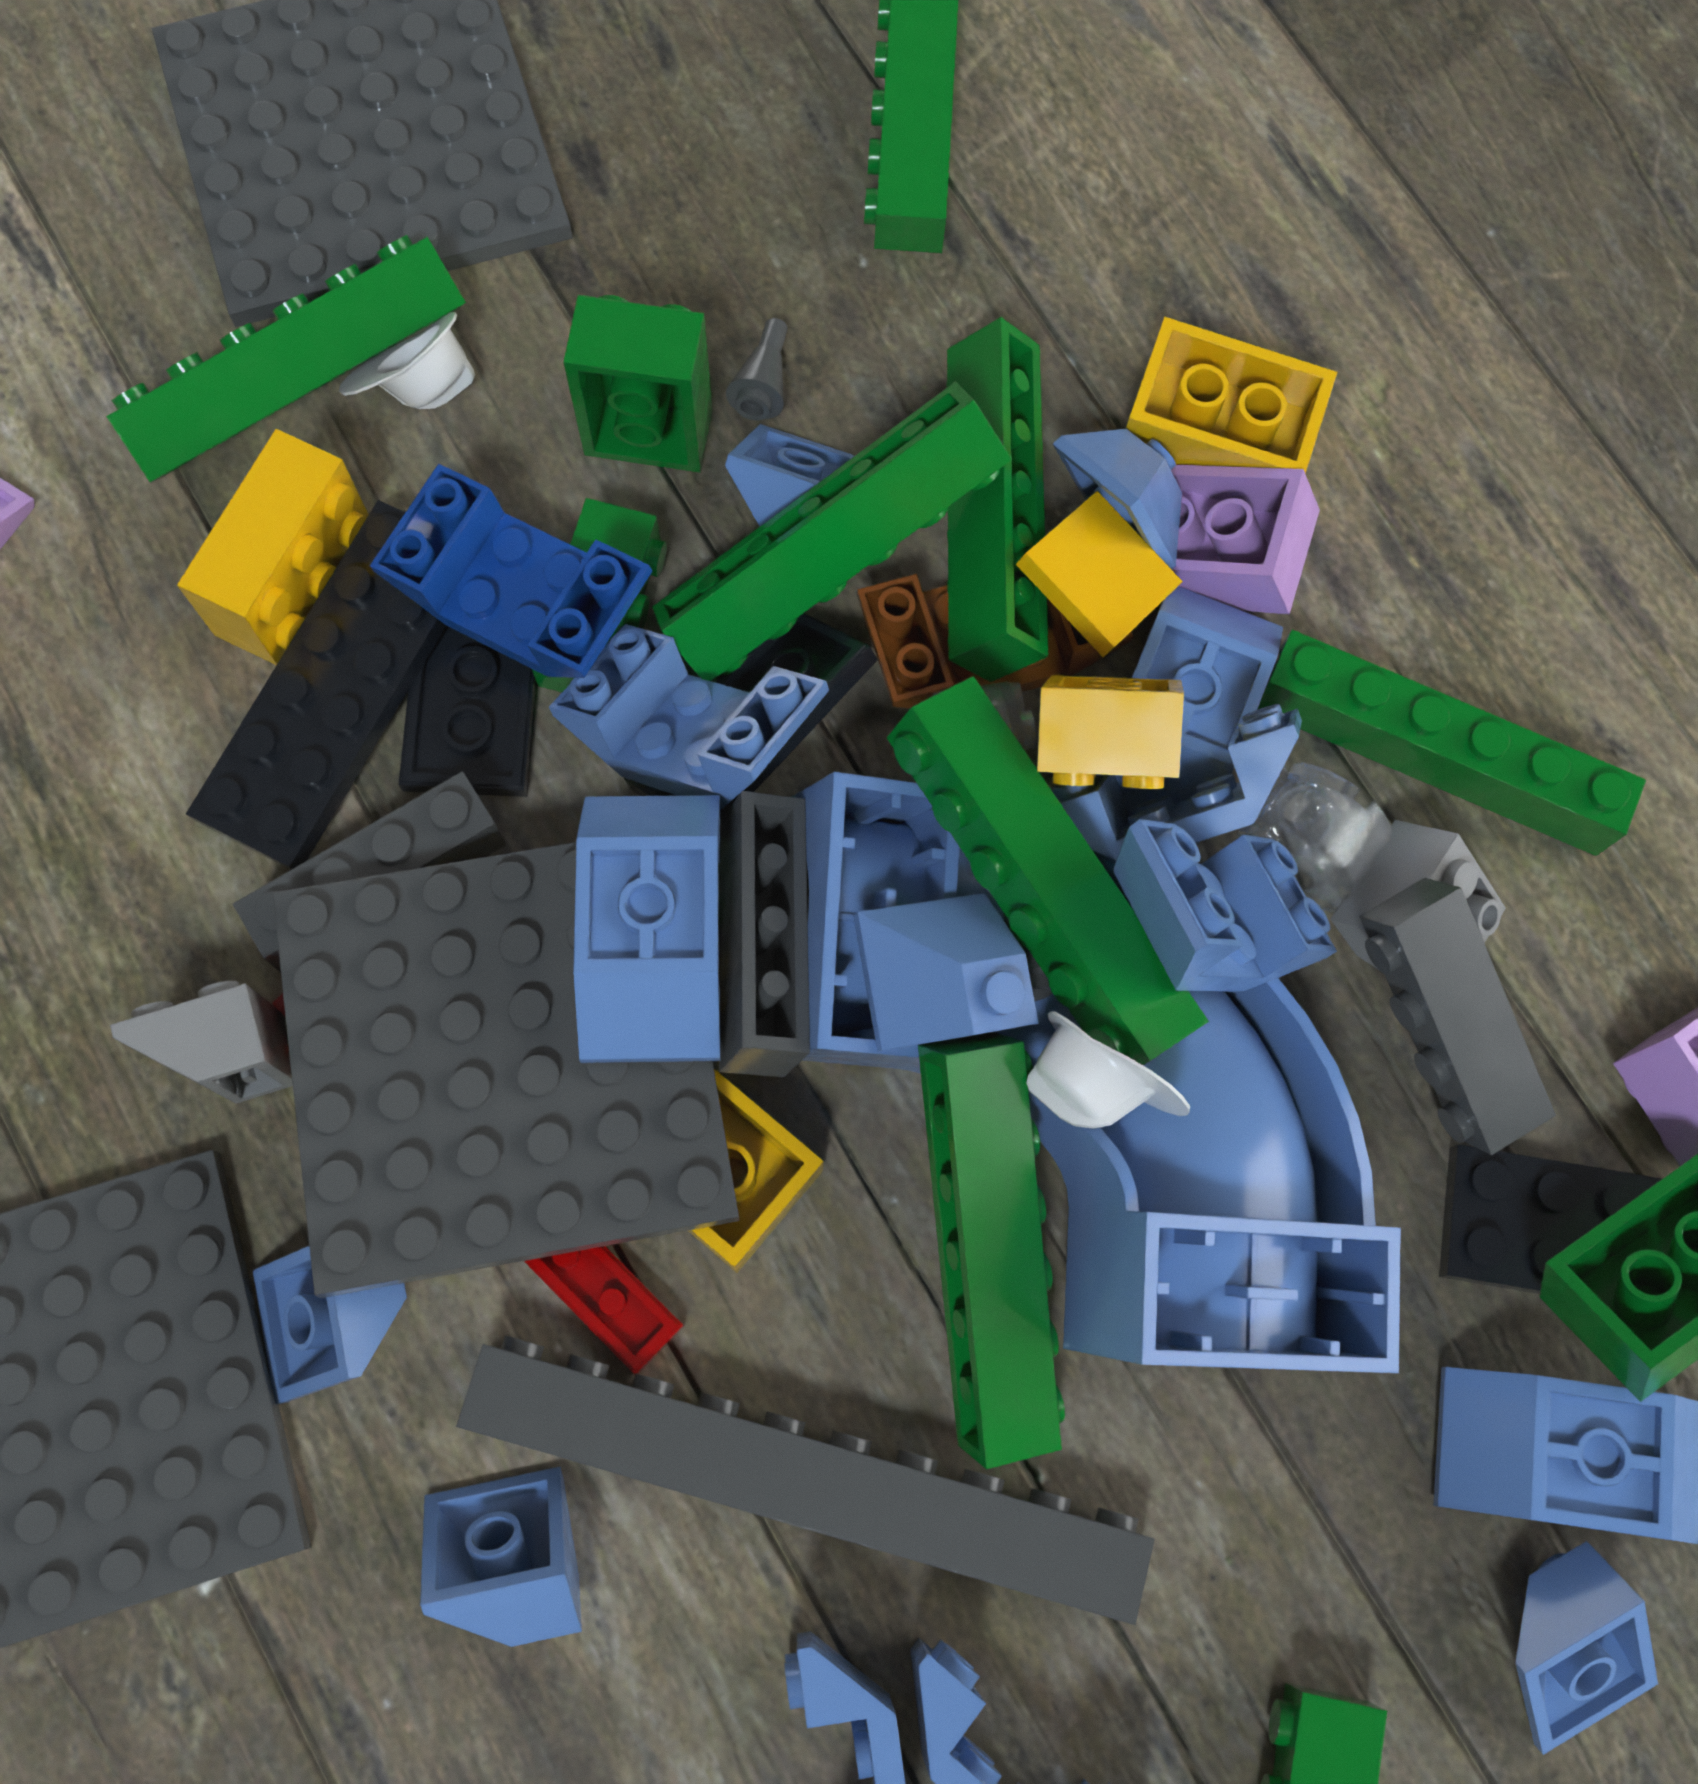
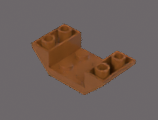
[857,574,1133,708]

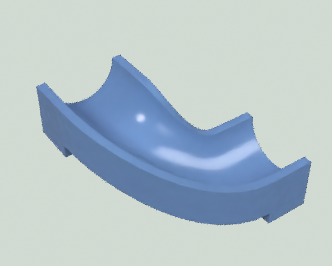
[792,772,1401,1373]

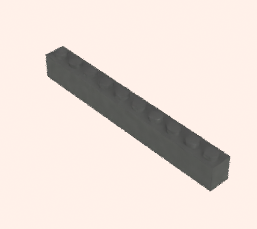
[456,1335,1155,1625]

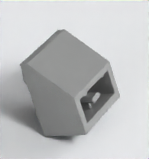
[1330,820,1506,969]
[110,981,293,1104]

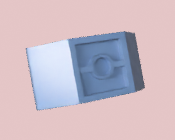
[1096,586,1283,844]
[549,624,829,810]
[1050,704,1302,861]
[573,795,721,1063]
[1113,819,1337,992]
[1433,1367,1698,1544]
[784,1631,906,1784]
[910,1638,1111,1784]

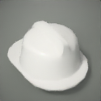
[339,312,475,409]
[1026,1011,1190,1129]

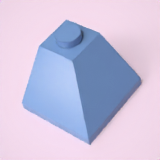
[725,424,855,526]
[1053,429,1182,570]
[853,893,1039,1052]
[253,1246,407,1404]
[420,1467,582,1647]
[1515,1541,1658,1755]

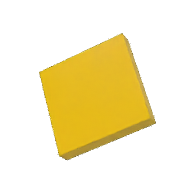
[1016,491,1183,657]

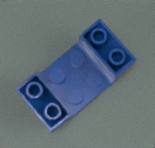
[370,464,652,678]

